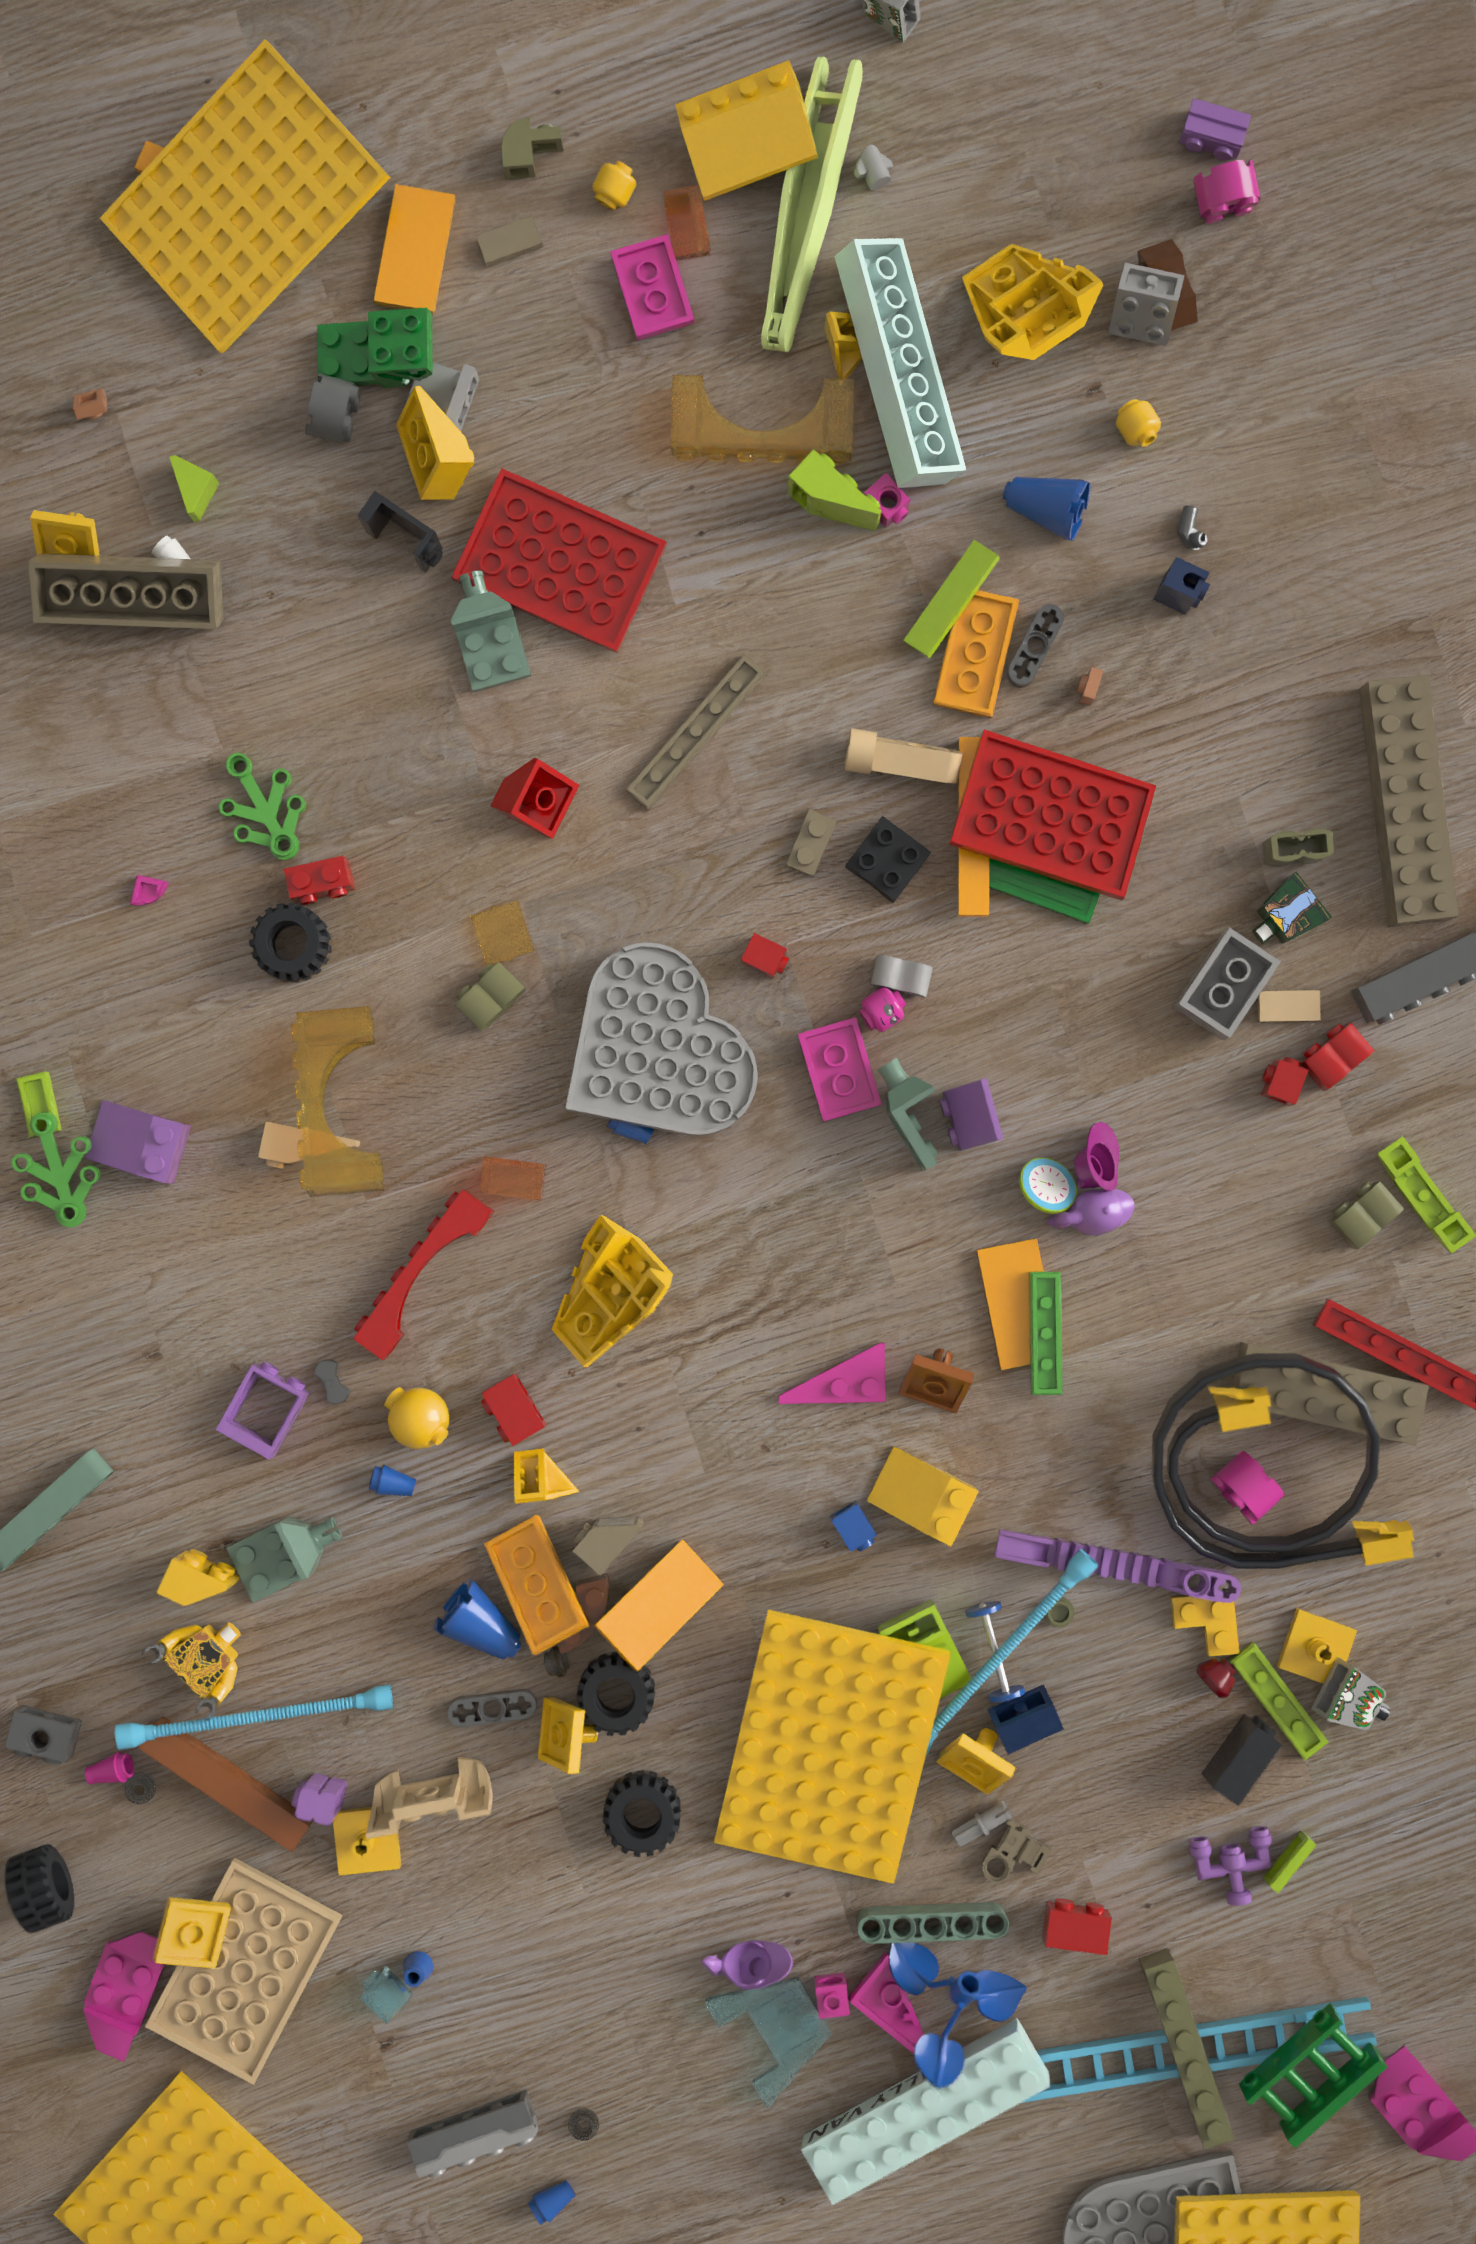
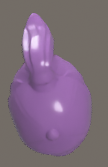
[1047,1188,1135,1236]
[702,1940,793,1990]

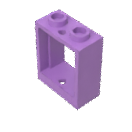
[216,1362,311,1460]

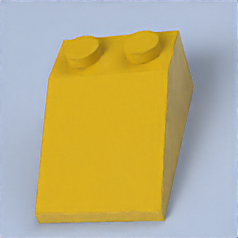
[396,386,474,500]
[866,1446,979,1547]

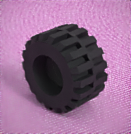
[249,903,332,983]
[576,1652,655,1736]
[603,1770,681,1857]
[5,1844,74,1934]

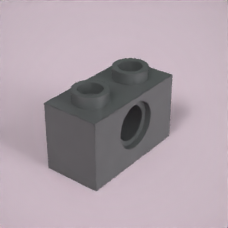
[5,1705,82,1765]

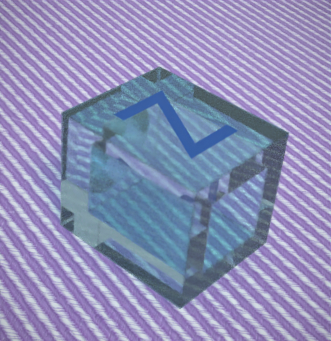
[360,1966,412,2024]

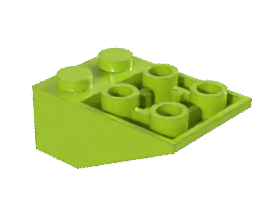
[788,449,882,531]
[877,1599,971,1699]

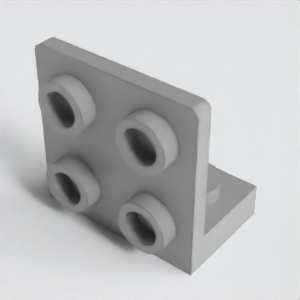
[1109,263,1185,346]
[406,362,479,431]

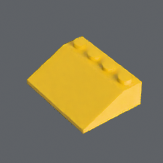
[675,60,818,201]

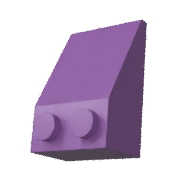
[939,1078,1004,1151]
[85,1100,191,1184]

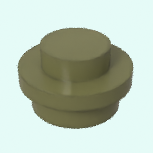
[1044,1597,1074,1628]

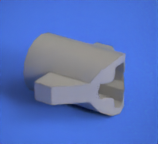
[854,145,894,190]

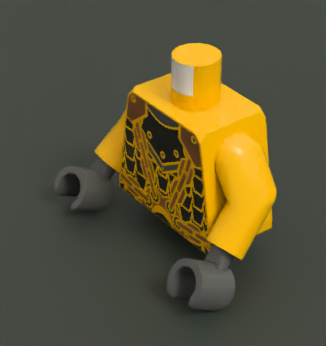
[142,1622,241,1721]

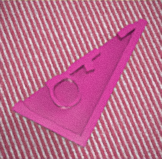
[778,1342,886,1404]
[848,1951,924,2054]

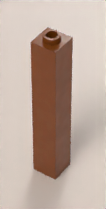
[138,1716,314,1852]

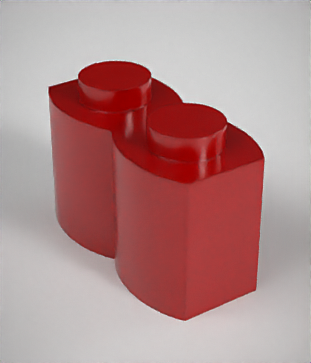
[1301,1023,1375,1091]

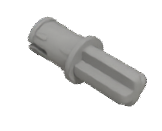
[952,1801,1012,1847]

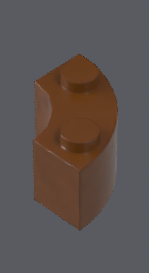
[1135,239,1198,331]
[558,1573,610,1654]

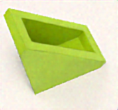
[169,455,219,522]

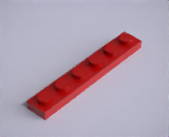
[1313,1299,1476,1411]

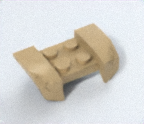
[366,1757,493,1839]

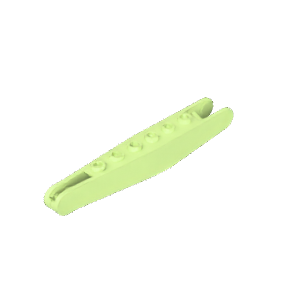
[761,56,863,352]

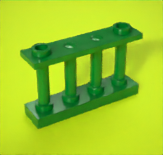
[1239,2003,1388,2149]

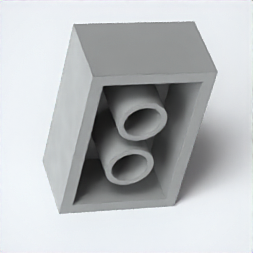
[1172,928,1281,1041]

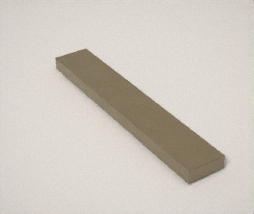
[625,653,767,810]

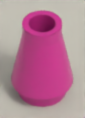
[85,1752,134,1785]

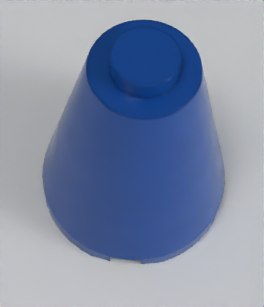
[1003,477,1091,541]
[433,1579,521,1660]

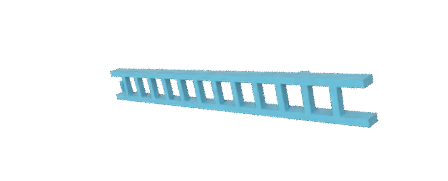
[1021,1997,1377,2103]

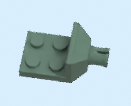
[451,571,531,693]
[877,1058,938,1171]
[226,1516,342,1603]

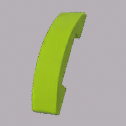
[1377,1136,1476,1254]

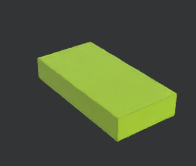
[16,1071,62,1138]
[1263,1830,1317,1894]

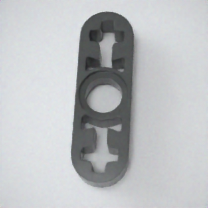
[1007,604,1064,688]
[447,1689,537,1727]

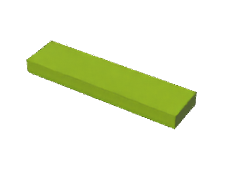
[904,540,1000,659]
[1228,1641,1329,1761]

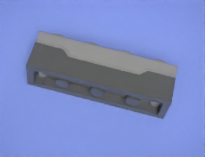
[407,2090,539,2178]

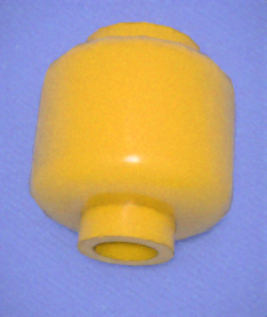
[592,160,636,211]
[1116,399,1161,447]

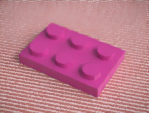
[610,234,694,341]
[798,1017,882,1122]

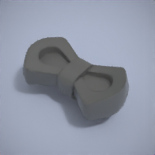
[314,1359,351,1404]

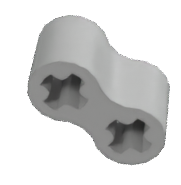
[870,955,933,998]

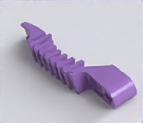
[994,1529,1241,1603]

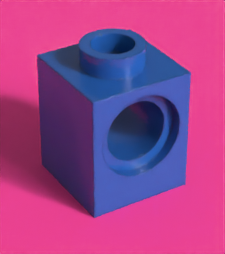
[830,1500,877,1552]

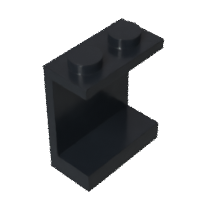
[357,491,443,573]

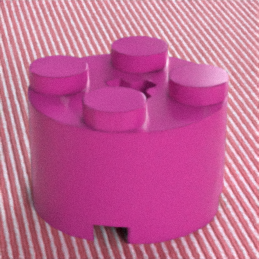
[1193,160,1261,224]
[1210,1450,1285,1525]

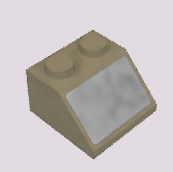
[572,1517,644,1576]

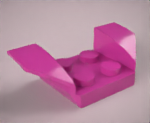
[83,1931,165,2062]
[1368,2045,1476,2161]

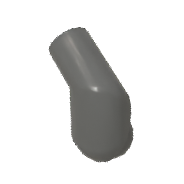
[1178,505,1208,550]

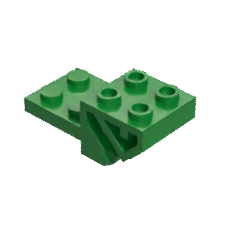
[317,307,433,388]

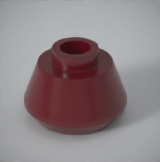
[1196,1658,1236,1698]

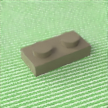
[786,809,837,878]

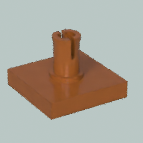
[898,1348,974,1413]

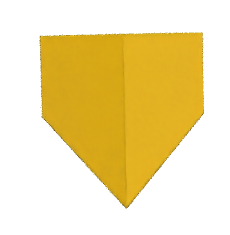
[825,311,863,386]
[514,1448,579,1504]

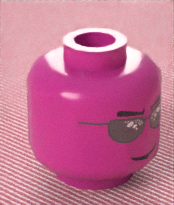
[859,987,906,1032]

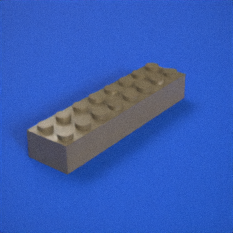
[1359,674,1459,927]

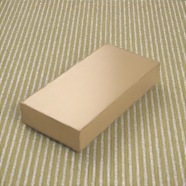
[1257,990,1321,1022]

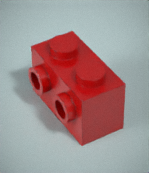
[283,855,355,905]
[481,1372,547,1446]
[1042,1898,1112,1955]

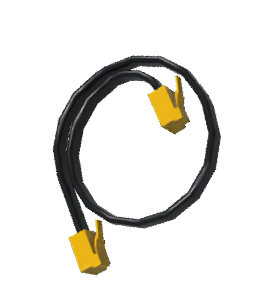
[1151,1353,1414,1569]

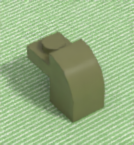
[501,117,563,180]

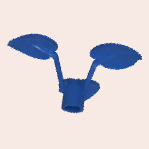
[889,1942,1027,2089]

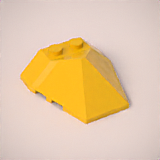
[962,244,1103,360]
[552,1215,673,1367]

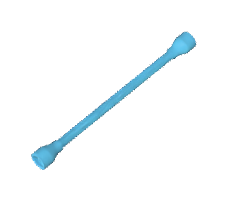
[925,1549,1098,1757]
[115,1684,393,1750]

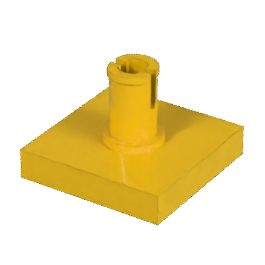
[30,510,100,556]
[1277,1608,1357,1684]
[538,1697,598,1774]
[936,1728,1016,1795]
[333,1807,402,1876]
[153,1897,231,1968]

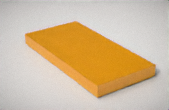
[374,184,456,315]
[933,590,1019,718]
[976,1238,1044,1370]
[484,1515,589,1655]
[594,1539,724,1672]

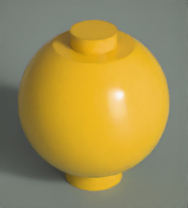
[384,1387,449,1449]

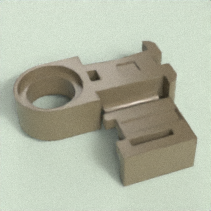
[982,1819,1051,1883]

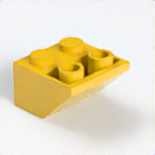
[157,1549,240,1606]

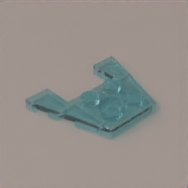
[705,1977,831,2108]

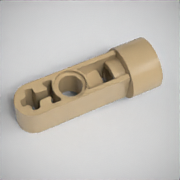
[844,728,963,784]

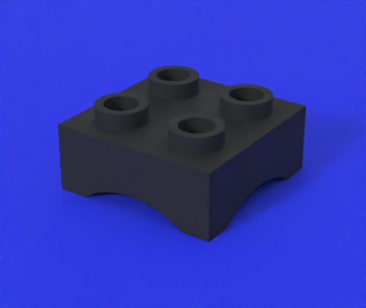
[845,816,931,903]

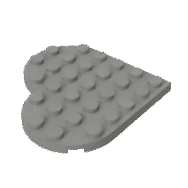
[565,942,758,1136]
[1062,2150,1242,2244]

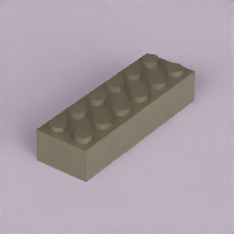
[28,554,224,629]
[1231,1342,1429,1446]

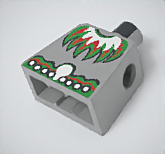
[862,0,921,43]
[1311,1657,1390,1730]

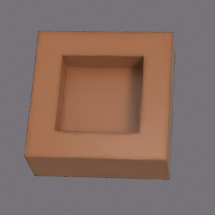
[73,388,107,420]
[1077,667,1104,705]

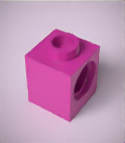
[863,473,910,528]
[814,1972,850,2019]

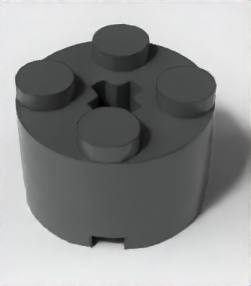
[305,373,360,444]

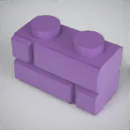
[1179,98,1251,160]
[292,1773,347,1826]

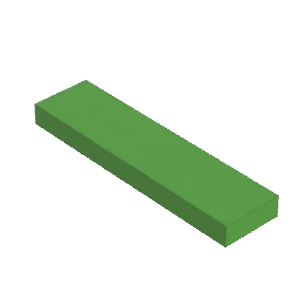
[1029,1272,1063,1395]

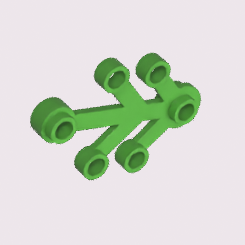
[219,753,306,860]
[11,1112,101,1227]

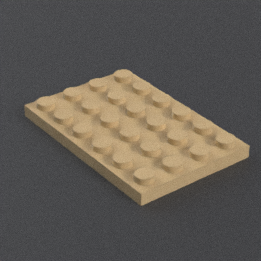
[145,1858,343,2085]

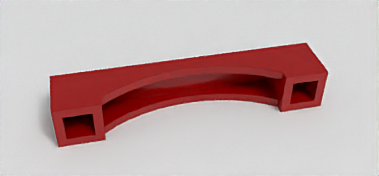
[353,1190,495,1360]

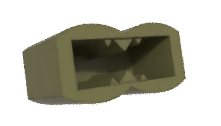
[1263,828,1334,867]
[455,962,526,1032]
[1329,1181,1404,1249]

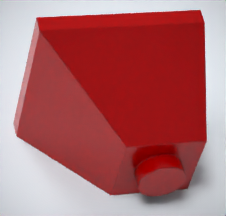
[490,757,580,839]

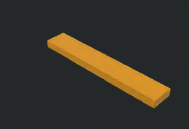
[958,737,989,917]

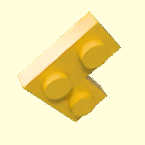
[1170,1595,1240,1657]

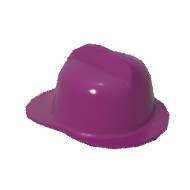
[1074,1122,1119,1191]

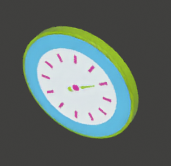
[1019,1158,1077,1214]

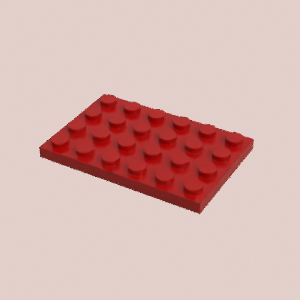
[451,468,667,654]
[949,729,1157,901]

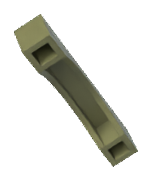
[1139,1949,1235,2150]

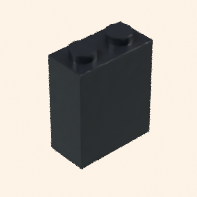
[1201,1714,1282,1807]

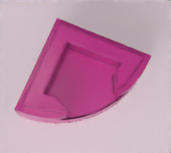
[130,875,169,906]

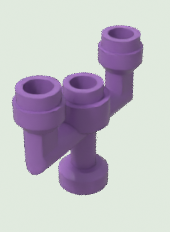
[1189,1826,1272,1906]

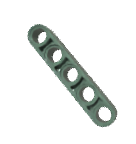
[0,1448,114,1572]
[856,1902,1009,1944]

